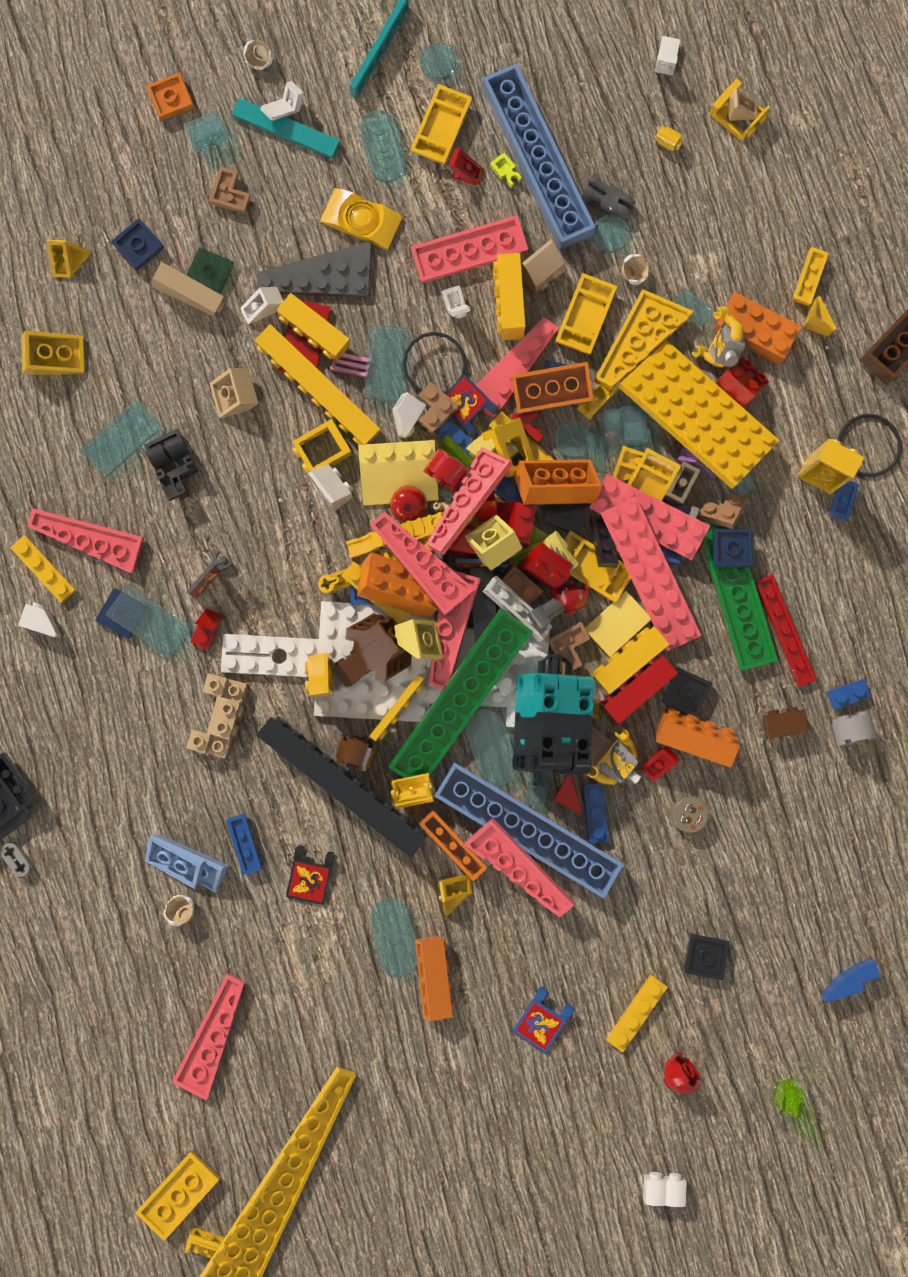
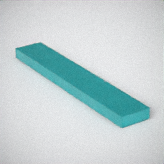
[350,0,410,98]
[232,98,340,159]

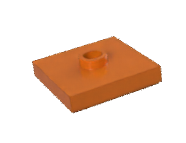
[146,73,195,121]

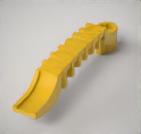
[346,512,476,558]
[318,530,434,593]

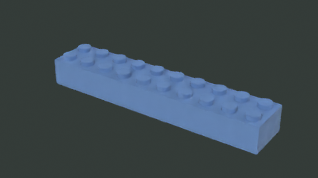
[482,63,595,251]
[434,762,624,899]

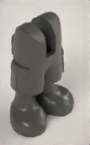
[581,172,636,219]

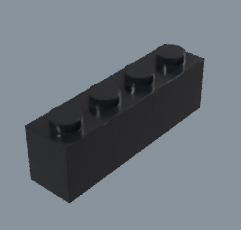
[470,567,499,643]

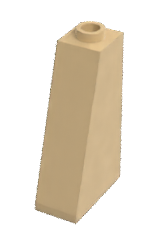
[152,262,225,317]

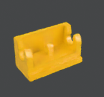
[577,385,618,421]
[391,773,435,809]
[184,1227,225,1258]

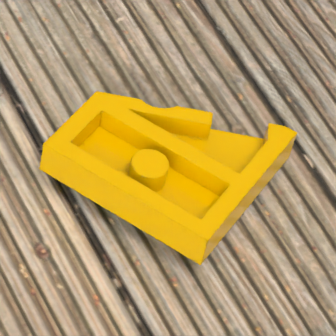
[612,446,644,481]

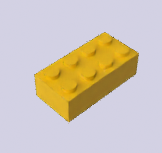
[493,253,525,341]
[797,439,864,494]
[592,627,669,696]

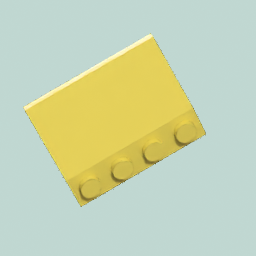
[358,440,439,506]

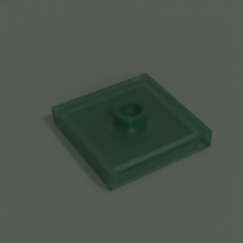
[186,247,234,294]

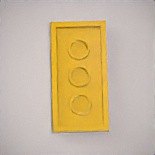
[135,1150,220,1241]

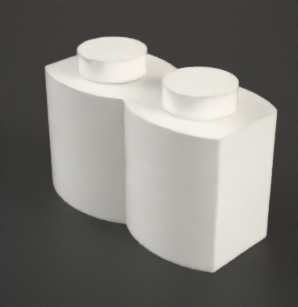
[643,1172,687,1207]

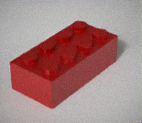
[599,655,678,725]

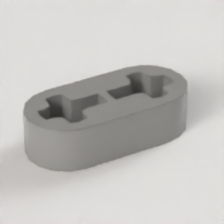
[1,843,32,877]

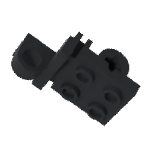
[144,429,199,501]

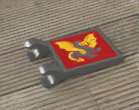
[186,551,232,599]

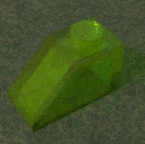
[771,1077,803,1118]

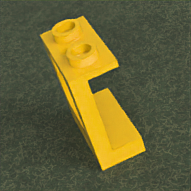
[709,78,770,142]
[481,418,535,478]

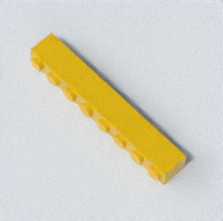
[255,324,382,445]

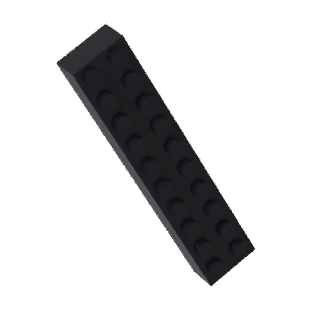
[256,716,426,858]

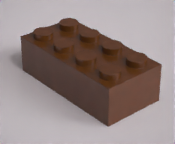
[859,309,908,385]

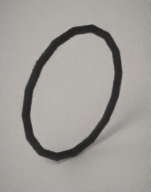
[402,332,467,394]
[837,414,901,477]

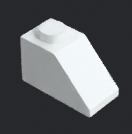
[240,287,283,324]
[18,602,62,639]

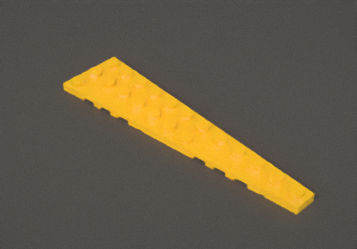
[200,1067,356,1277]

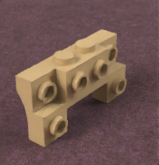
[186,673,248,758]

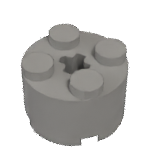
[831,711,877,747]

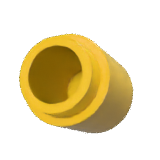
[654,126,684,152]

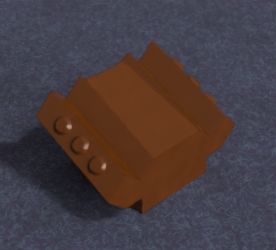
[345,614,412,682]

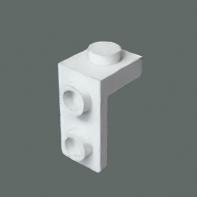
[655,36,680,76]
[261,81,304,121]
[441,285,471,318]

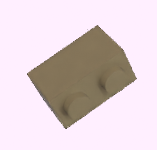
[663,461,700,506]

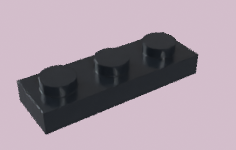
[589,515,619,568]

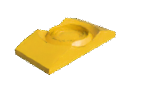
[410,84,472,165]
[320,188,403,251]
[555,273,617,355]
[628,448,681,501]
[564,531,631,603]

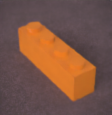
[419,809,487,882]
[415,936,454,1022]

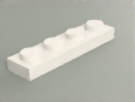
[483,576,553,642]

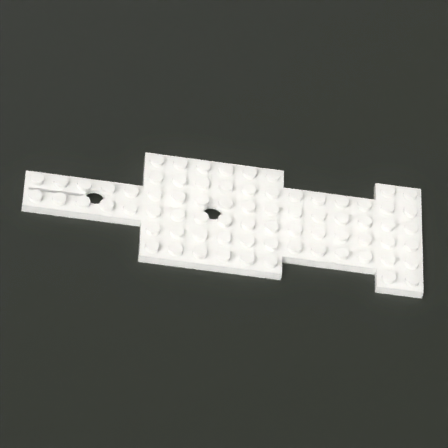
[221,601,550,727]

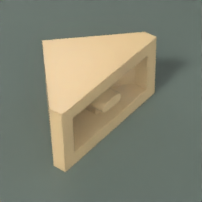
[728,88,758,121]

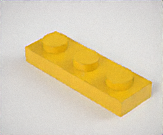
[791,247,829,306]

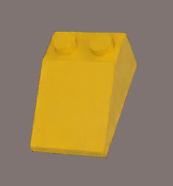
[21,331,84,375]
[305,653,334,697]

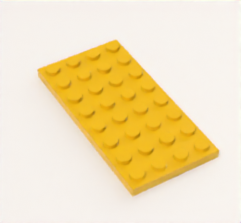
[618,340,779,489]

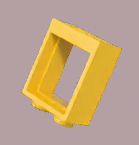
[292,419,352,475]

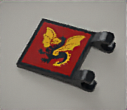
[286,845,335,905]

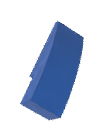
[820,959,880,1003]

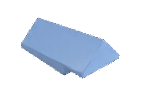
[145,834,230,893]

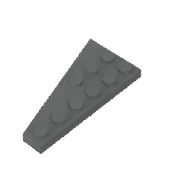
[256,241,371,298]

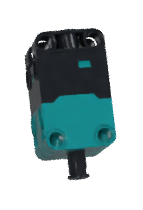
[512,654,595,775]

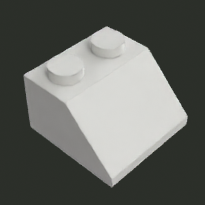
[308,464,353,511]

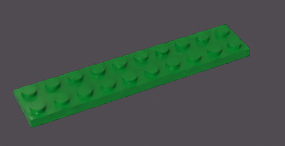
[389,608,533,778]

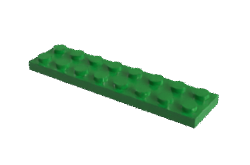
[701,522,778,671]

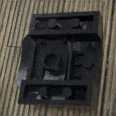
[0,752,37,840]

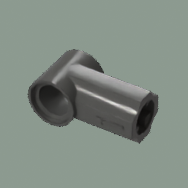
[527,598,565,631]

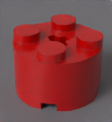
[423,449,469,493]

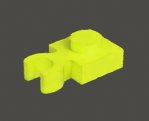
[490,152,521,188]

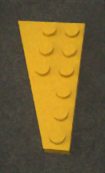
[594,289,694,390]

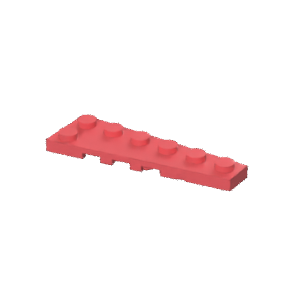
[27,509,144,574]

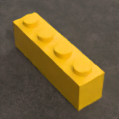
[276,293,351,362]

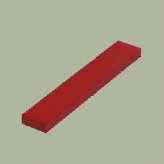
[754,574,817,687]

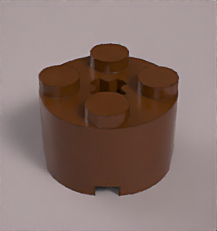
[335,734,379,771]

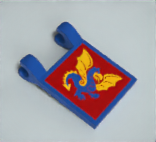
[512,986,574,1053]

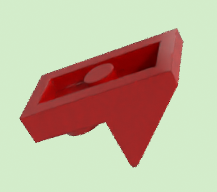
[449,148,484,185]
[510,413,543,445]
[190,608,224,651]
[640,746,680,782]

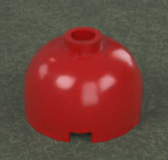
[390,485,428,523]
[550,584,589,615]
[663,1052,702,1095]

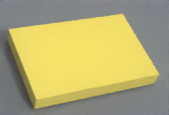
[585,591,651,657]

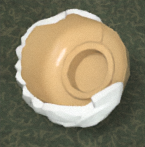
[243,40,273,70]
[621,254,649,285]
[164,895,194,927]

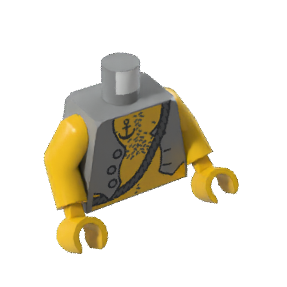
[692,306,745,368]
[585,727,641,785]

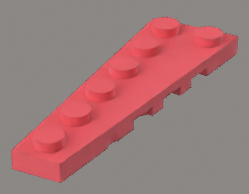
[476,317,559,419]
[426,447,512,555]
[370,512,475,615]
[428,570,481,689]
[464,818,575,917]
[172,973,245,1100]

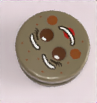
[670,797,709,833]

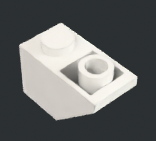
[392,392,426,438]

